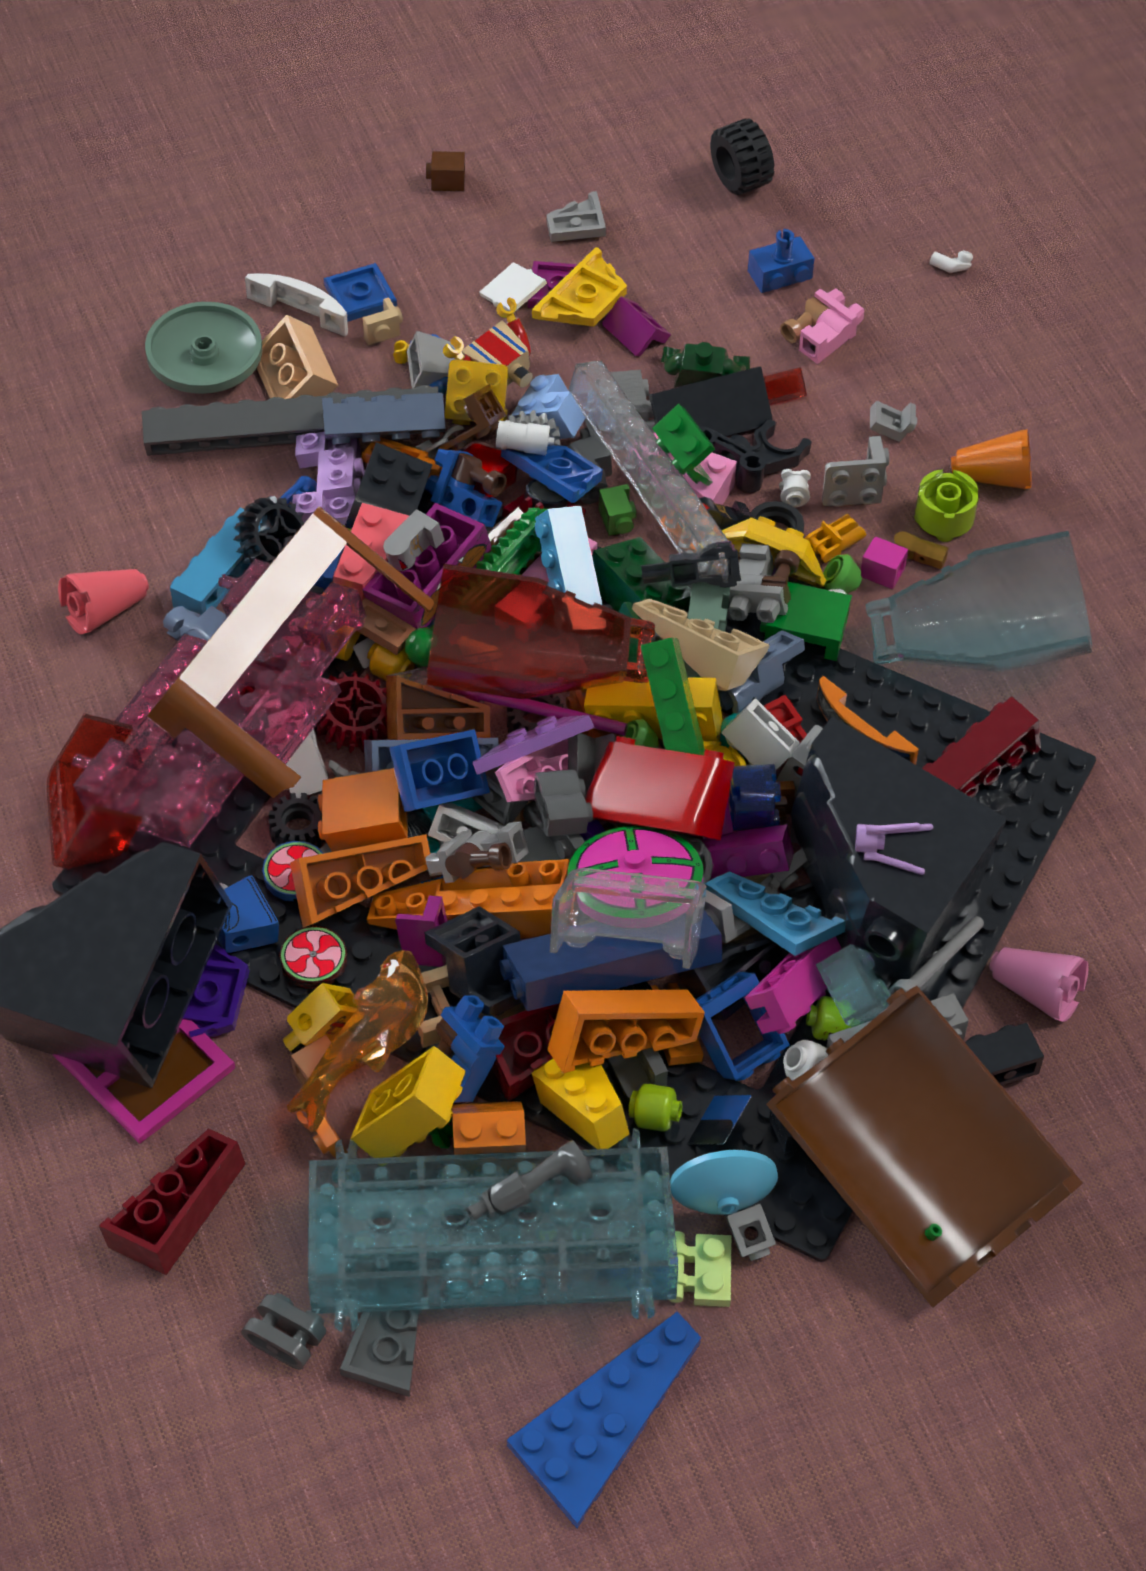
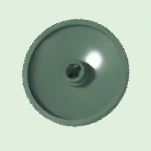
[145,302,262,394]

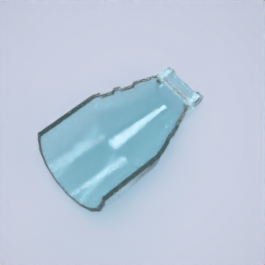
[866,530,1093,672]

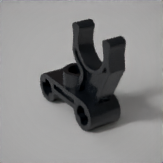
[699,419,812,493]

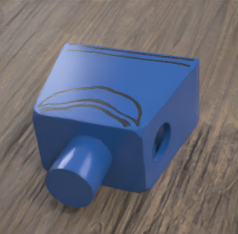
[218,875,279,953]

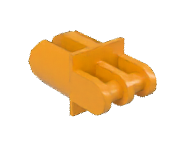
[805,513,867,563]

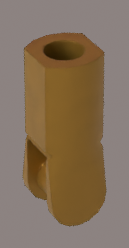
[894,531,949,569]

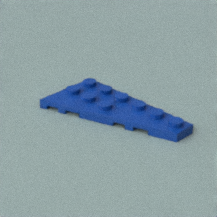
[507,1311,701,1529]

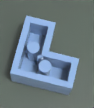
[512,374,586,439]

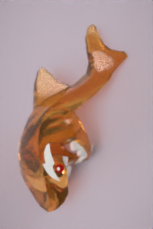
[287,950,428,1132]

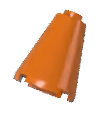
[951,429,1032,489]

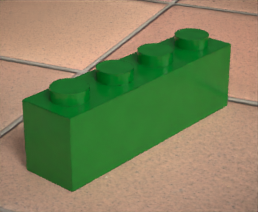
[640,637,705,755]

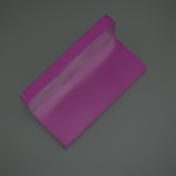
[602,296,671,357]
[395,896,447,967]

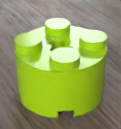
[914,469,979,542]

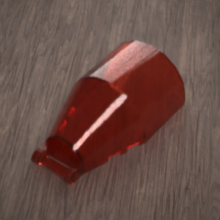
[426,563,656,700]

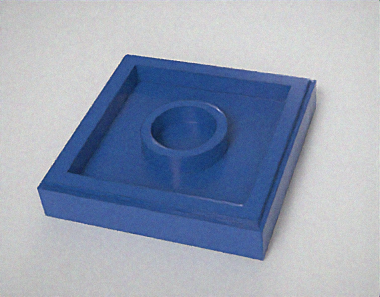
[323,263,397,322]

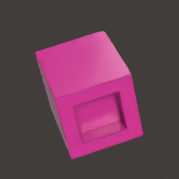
[861,537,908,589]

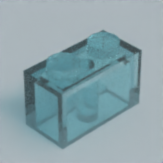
[816,944,890,1027]

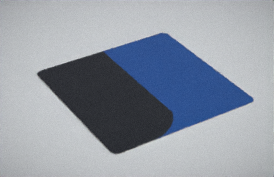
[687,1095,751,1144]

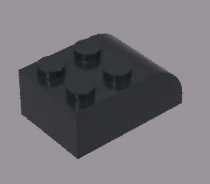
[345,442,433,530]

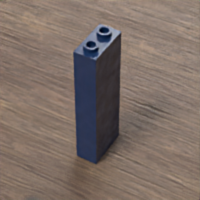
[499,900,722,1011]

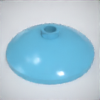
[670,1150,778,1215]

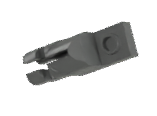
[568,413,612,504]

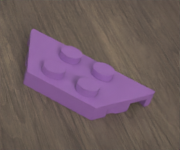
[472,715,594,775]

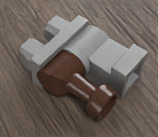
[729,543,800,623]
[426,821,529,883]

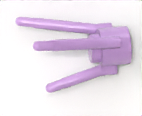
[855,823,933,875]

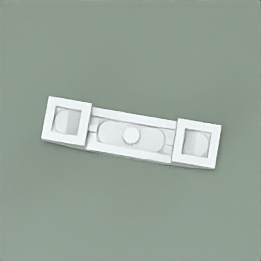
[245,273,348,336]

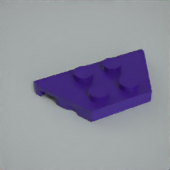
[183,944,250,1038]

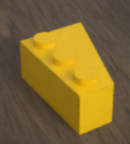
[532,1059,629,1153]

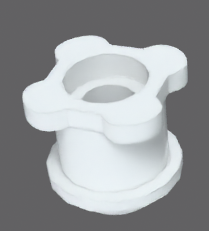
[779,469,811,507]

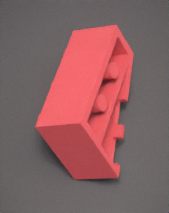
[333,503,409,604]

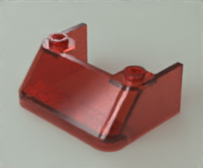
[46,713,142,869]

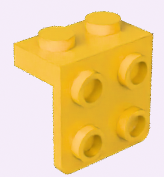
[445,359,508,425]

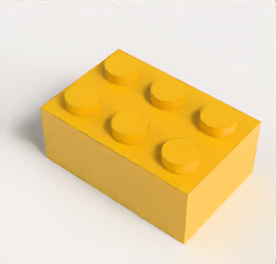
[350,1046,466,1164]

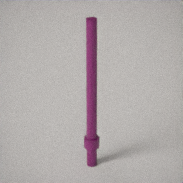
[442,679,628,736]

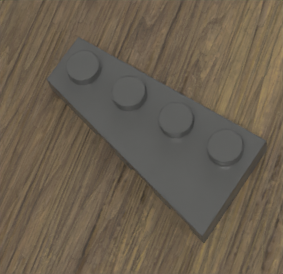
[340,1243,425,1397]

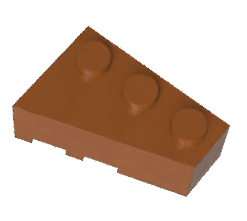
[386,675,490,740]

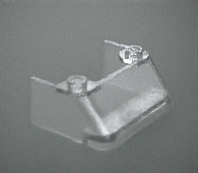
[550,868,706,969]

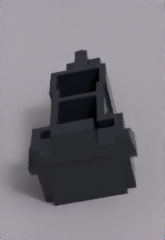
[641,541,741,588]

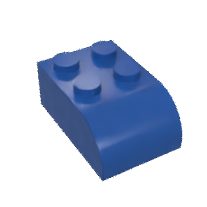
[389,729,490,813]

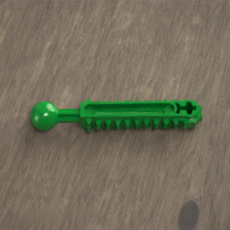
[405,508,547,667]

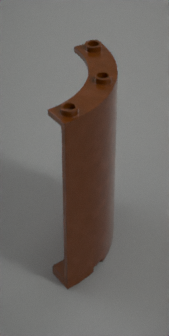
[766,985,1083,1308]

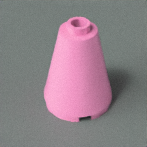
[990,947,1088,1022]

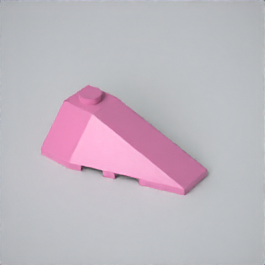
[495,739,568,802]

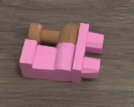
[780,288,864,364]

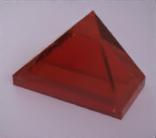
[763,367,807,405]

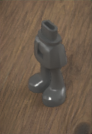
[466,1140,593,1222]

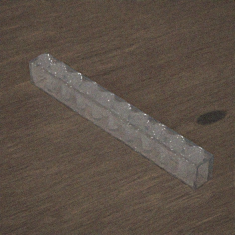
[568,361,729,576]

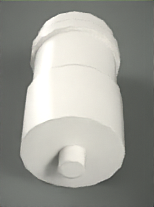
[496,420,555,455]

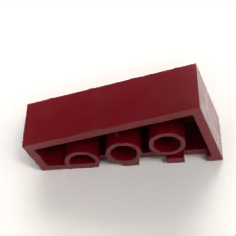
[922,696,1041,797]
[99,1128,245,1275]

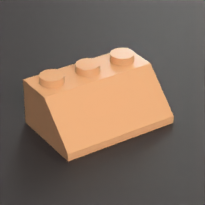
[257,315,338,399]

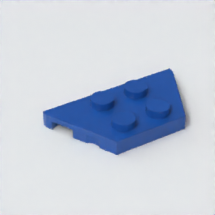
[501,446,603,503]

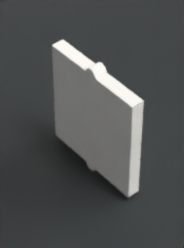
[479,262,547,311]

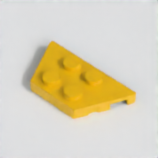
[532,247,627,327]

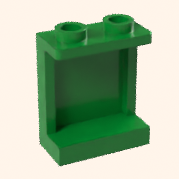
[760,582,852,661]

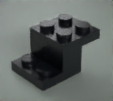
[424,906,522,1017]

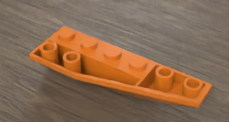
[367,859,574,939]

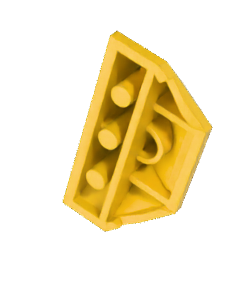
[708,516,826,589]

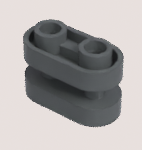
[241,1293,327,1370]

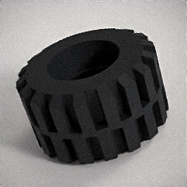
[710,118,775,195]

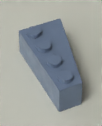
[322,393,446,445]

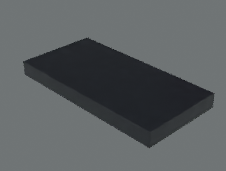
[649,366,773,436]

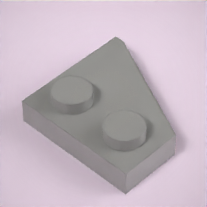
[546,191,606,242]

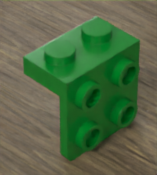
[652,404,715,486]

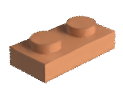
[346,598,416,655]

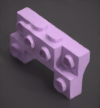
[292,432,364,525]

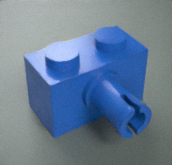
[747,229,815,293]

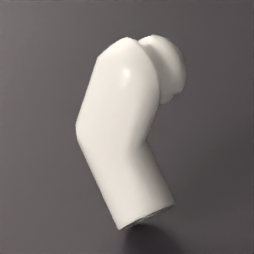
[930,250,973,273]

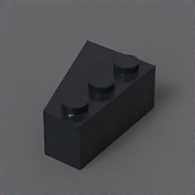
[677,933,790,1021]

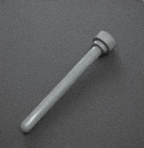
[888,916,984,998]

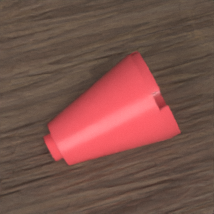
[58,569,149,634]

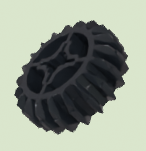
[233,496,305,575]

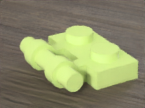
[666,1231,732,1307]

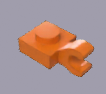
[297,1101,349,1162]

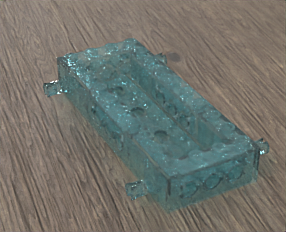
[308,1128,678,1332]

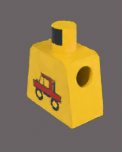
[283,983,366,1054]

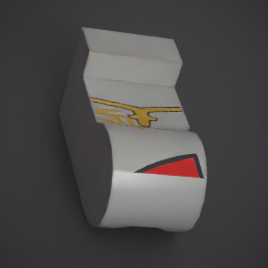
[383,509,445,571]

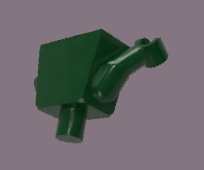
[661,342,750,388]

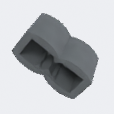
[533,769,593,837]

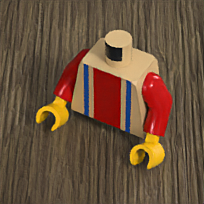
[443,297,533,388]

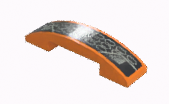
[817,676,919,765]

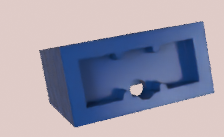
[695,972,790,1081]

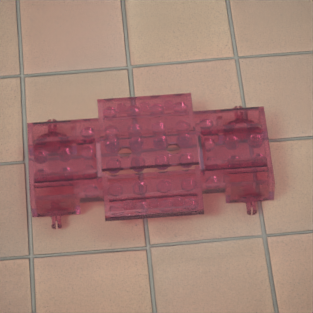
[72,559,367,847]

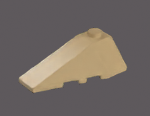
[632,599,770,691]

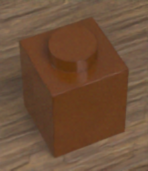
[426,151,465,191]

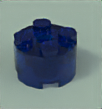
[729,764,781,831]

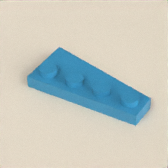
[704,872,846,956]

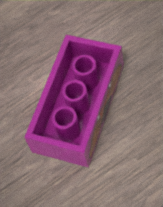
[363,503,491,629]

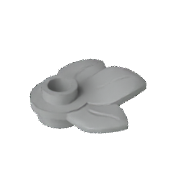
[414,425,465,458]

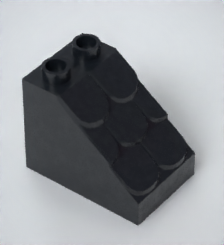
[790,716,1007,994]
[0,842,232,1088]

